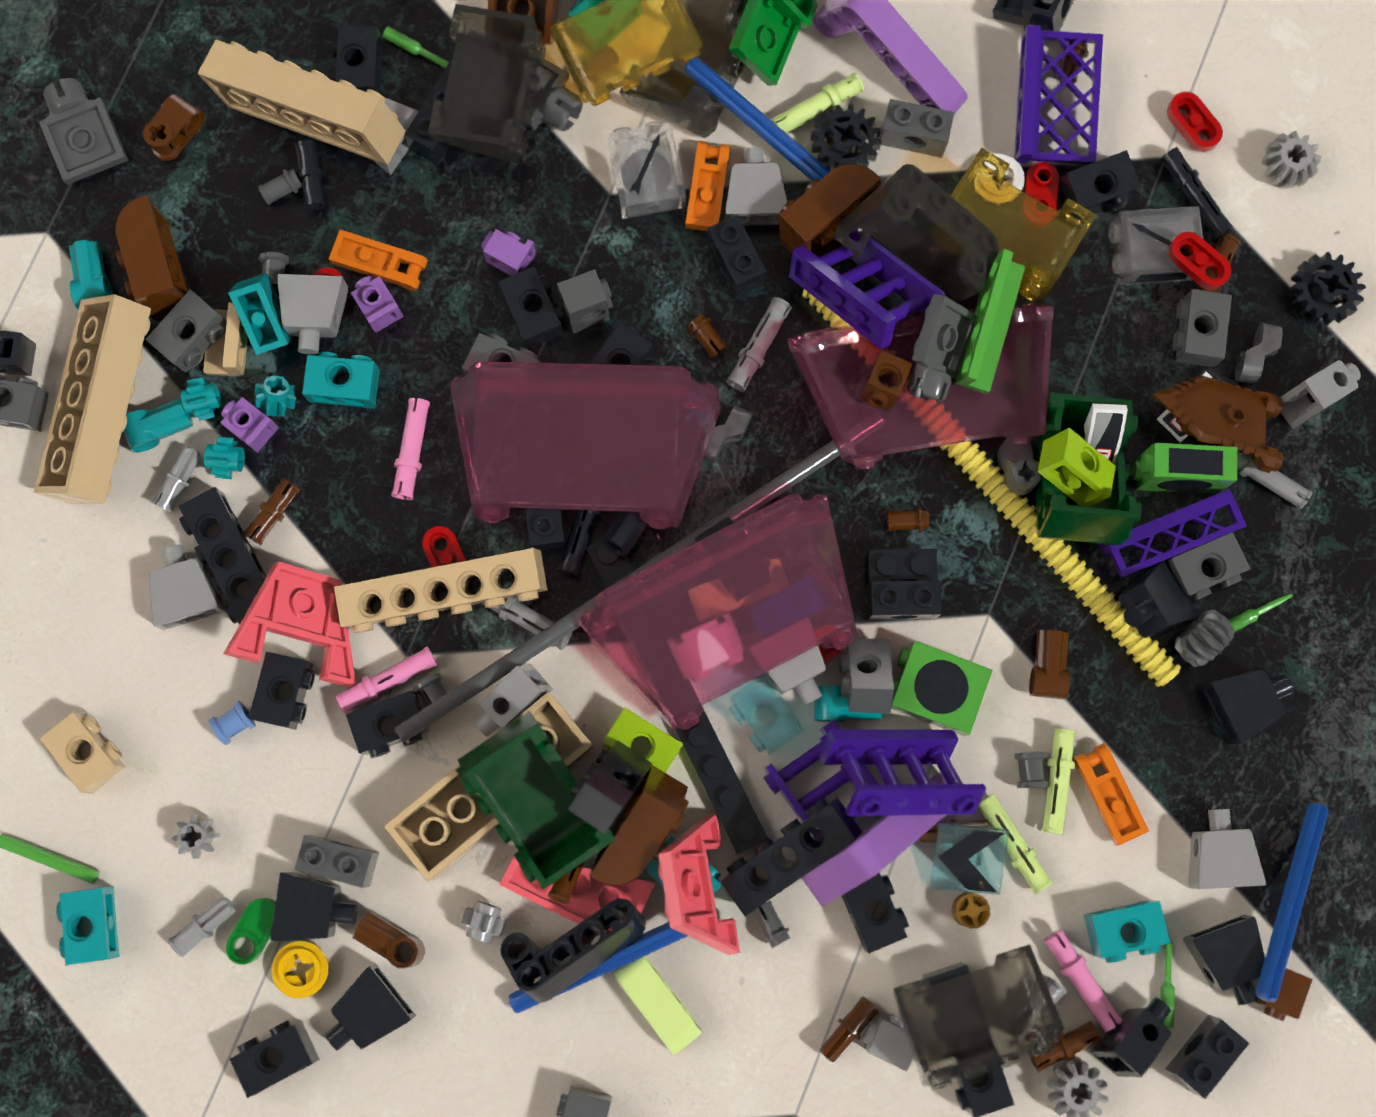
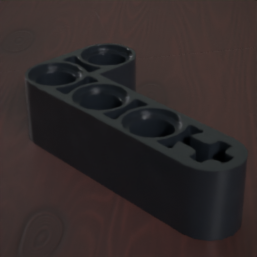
[500,898,646,1003]

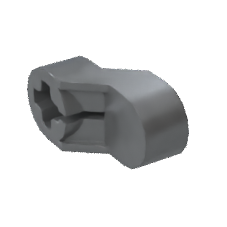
[1234,323,1283,384]
[696,405,752,464]
[997,435,1041,495]

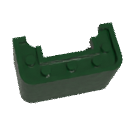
[1036,392,1141,546]
[455,711,616,890]

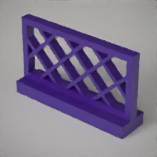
[1014,25,1103,165]

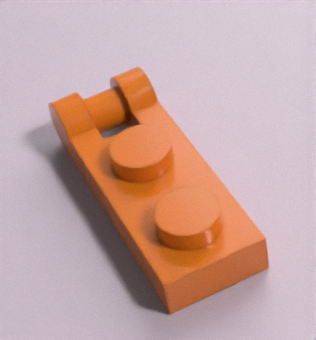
[686,140,730,231]
[329,230,428,291]
[1072,743,1149,846]

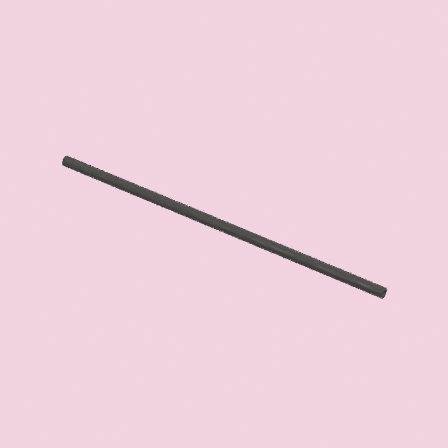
[394,413,884,743]

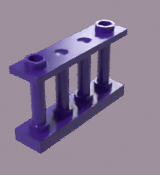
[789,223,945,349]
[763,720,884,842]
[819,729,986,816]

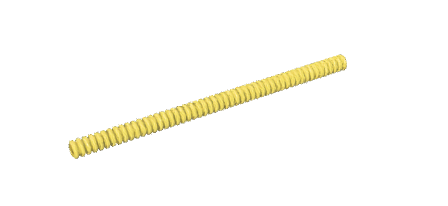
[802,289,1181,687]

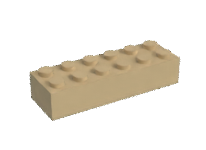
[197,40,406,165]
[34,294,151,504]
[384,691,595,882]

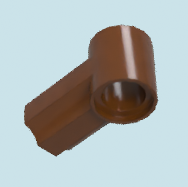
[1029,630,1070,700]
[353,911,425,969]

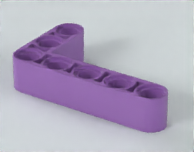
[812,0,968,115]
[801,772,947,907]

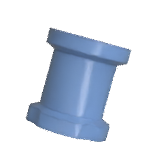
[209,700,256,745]

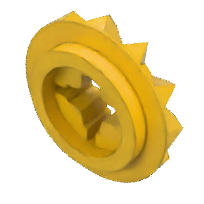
[272,941,329,999]

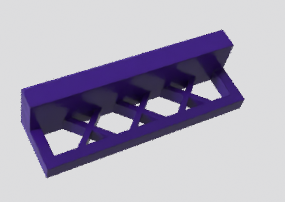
[1098,489,1247,578]

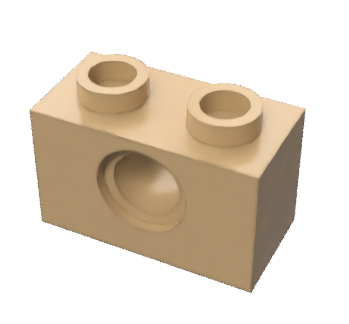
[39,712,125,794]

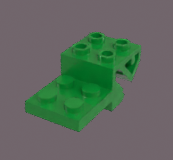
[729,0,818,86]

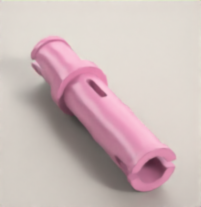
[391,398,430,500]
[335,647,438,714]
[1043,929,1123,1032]

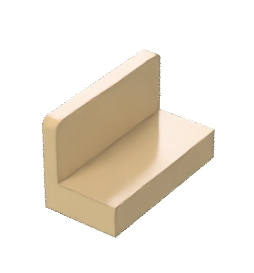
[203,302,248,377]

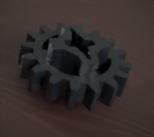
[810,104,882,171]
[1289,252,1366,325]

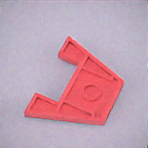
[223,561,356,688]
[658,813,740,955]

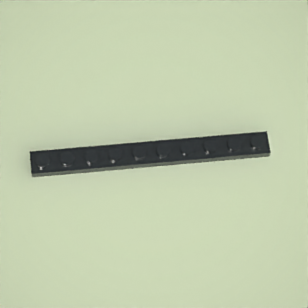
[586,540,768,854]

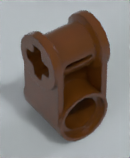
[143,94,205,161]

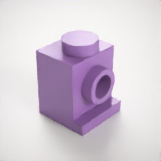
[482,229,536,276]
[351,276,404,333]
[220,397,279,453]

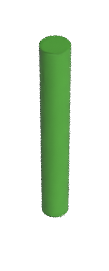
[0,834,100,884]

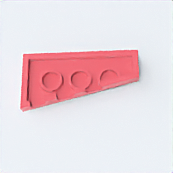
[500,856,656,932]

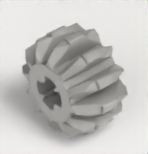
[1261,131,1322,189]
[1047,1060,1108,1117]

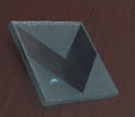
[930,823,1009,895]

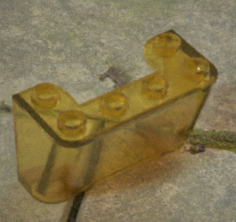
[548,0,704,106]
[932,147,1097,300]

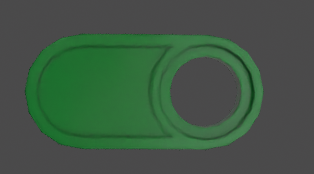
[226,898,276,965]

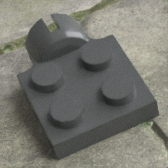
[479,42,583,131]
[39,78,128,185]
[907,294,977,403]

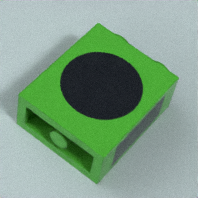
[1131,443,1237,494]
[891,641,993,736]

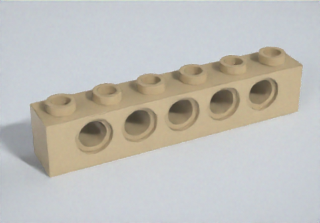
[334,548,548,633]

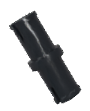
[295,140,326,210]

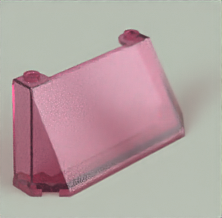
[788,303,1054,469]
[450,362,721,529]
[579,494,858,731]

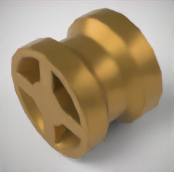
[951,892,990,929]

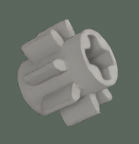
[172,815,220,859]
[460,901,506,943]

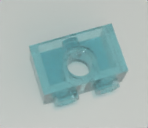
[728,674,804,755]

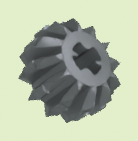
[1175,609,1235,667]

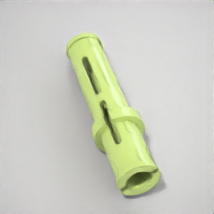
[770,72,865,133]
[1042,728,1076,835]
[977,793,1053,894]

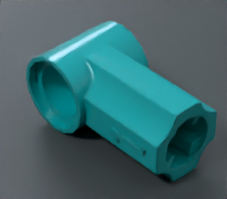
[69,240,113,310]
[123,398,193,453]
[814,685,882,722]

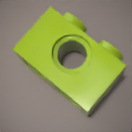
[1038,428,1115,507]
[602,707,683,777]

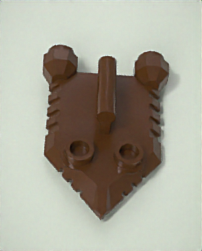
[1153,375,1283,473]

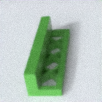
[954,249,1025,394]

